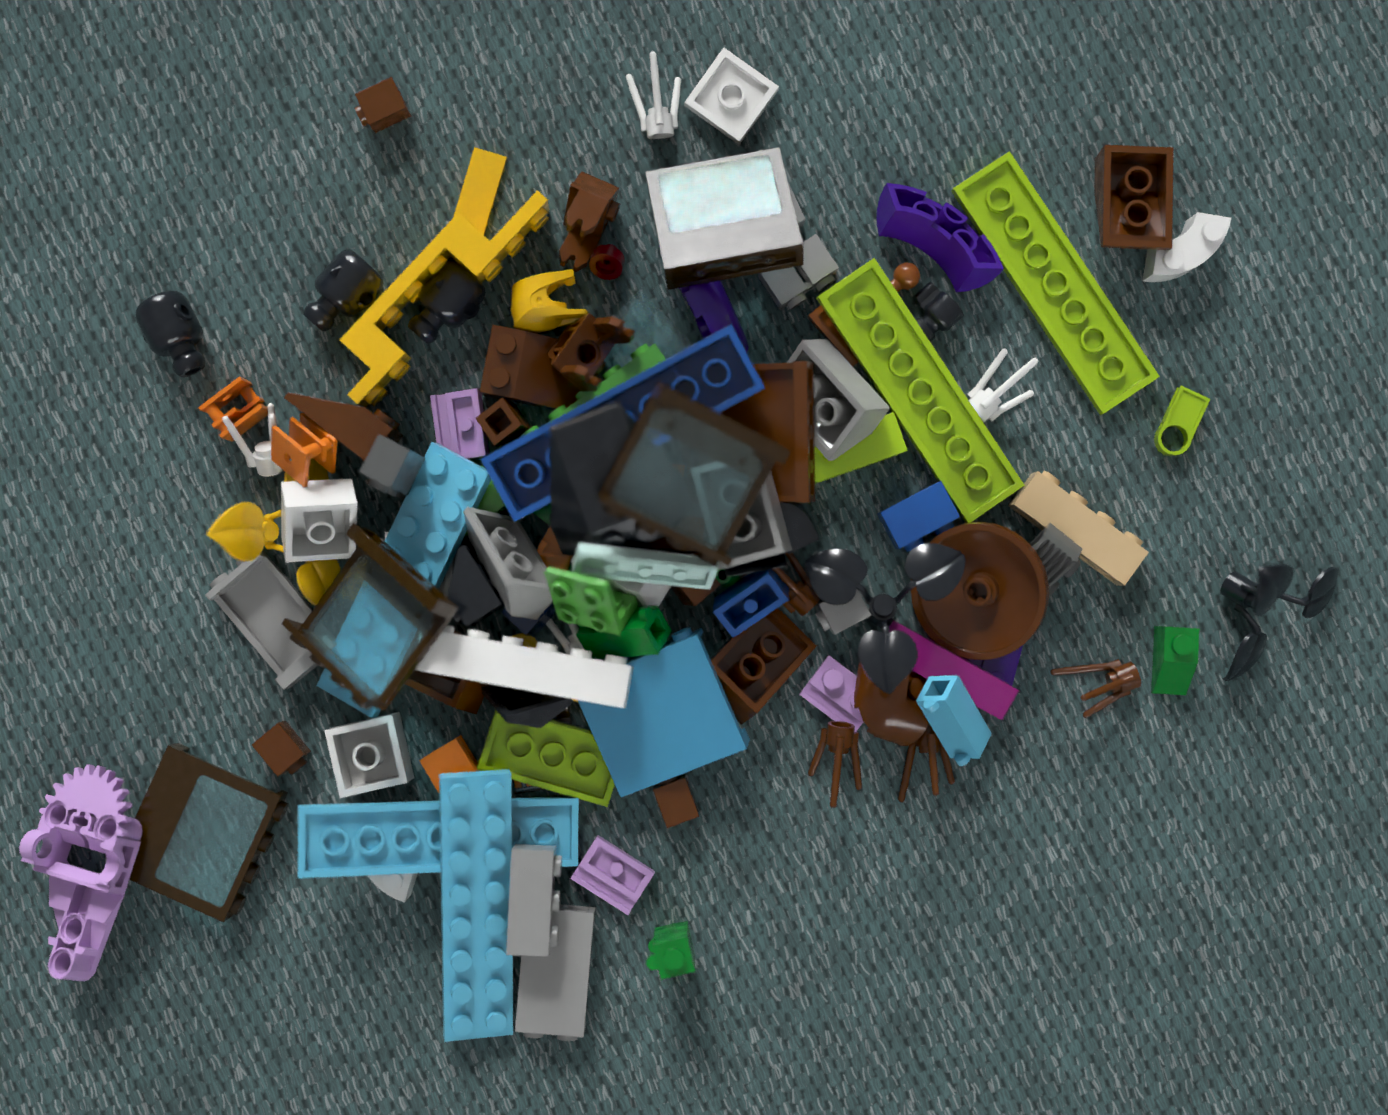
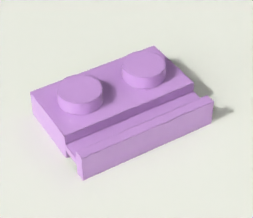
[430,388,489,460]
[799,655,864,732]
[570,835,655,915]

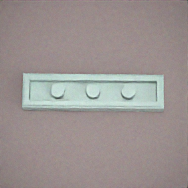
[572,543,719,590]

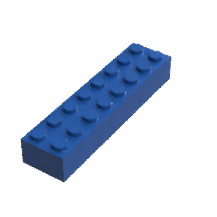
[481,324,765,522]

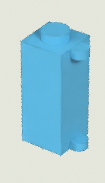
[916,675,992,766]

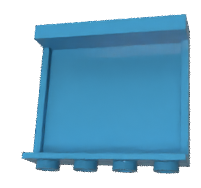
[578,627,750,797]

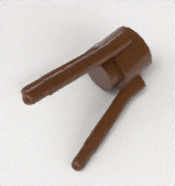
[741,552,820,616]
[1050,659,1141,718]
[808,721,862,808]
[898,725,955,802]

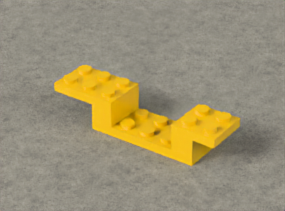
[340,190,549,407]

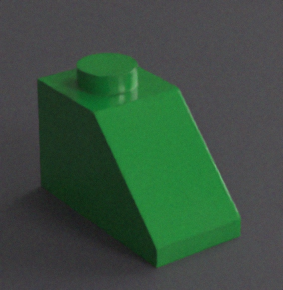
[1151,626,1200,695]

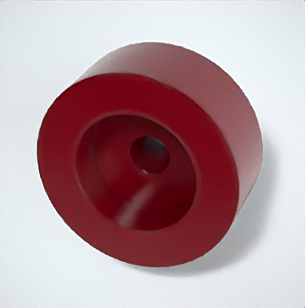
[589,244,625,280]

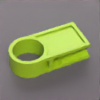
[1154,386,1210,456]

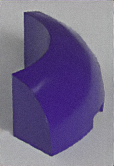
[877,183,1004,293]
[659,245,749,353]

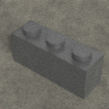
[359,434,425,500]

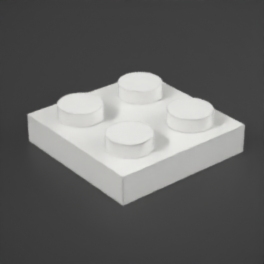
[684,48,779,145]

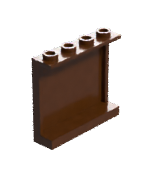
[681,361,816,504]

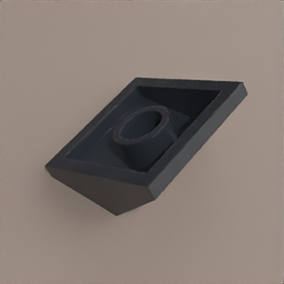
[481,684,572,728]

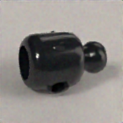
[303,250,383,332]
[408,261,486,344]
[135,290,205,377]

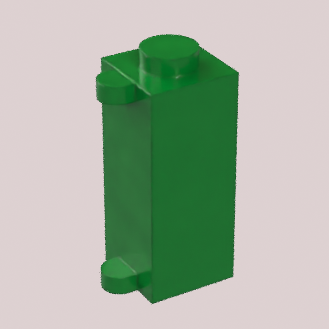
[575,605,672,660]
[646,921,695,980]

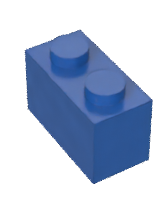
[877,481,960,552]
[713,569,789,638]

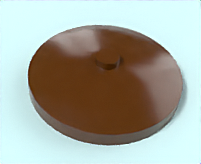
[911,522,1049,660]

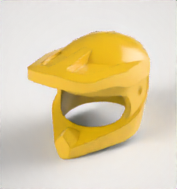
[510,269,589,333]

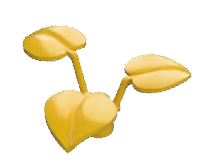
[207,458,340,606]

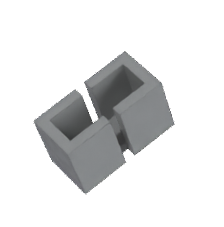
[758,234,839,310]

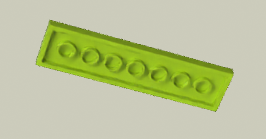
[951,151,1160,415]
[816,258,1025,523]

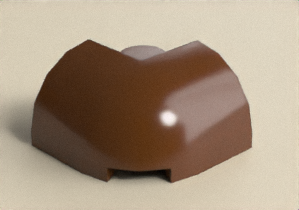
[854,662,929,746]

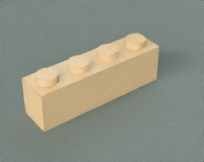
[1008,471,1149,586]

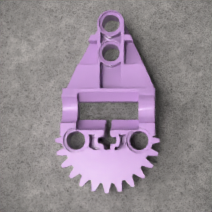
[19,765,142,982]

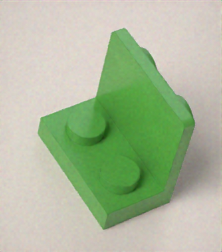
[544,567,638,635]

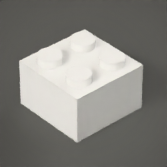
[281,479,357,562]
[325,712,414,798]

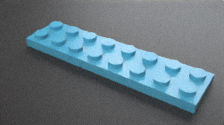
[316,442,491,718]
[439,769,513,1042]
[297,796,579,878]

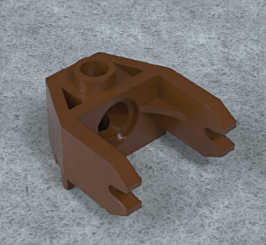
[559,172,621,272]
[548,313,635,392]

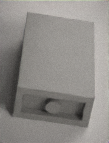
[205,551,339,690]
[515,904,596,1041]

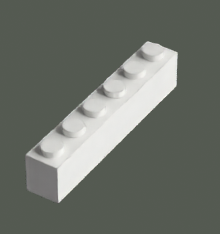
[415,625,634,708]

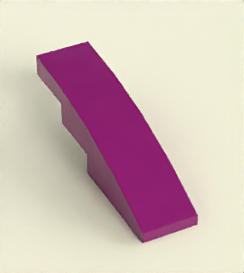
[889,620,1020,720]

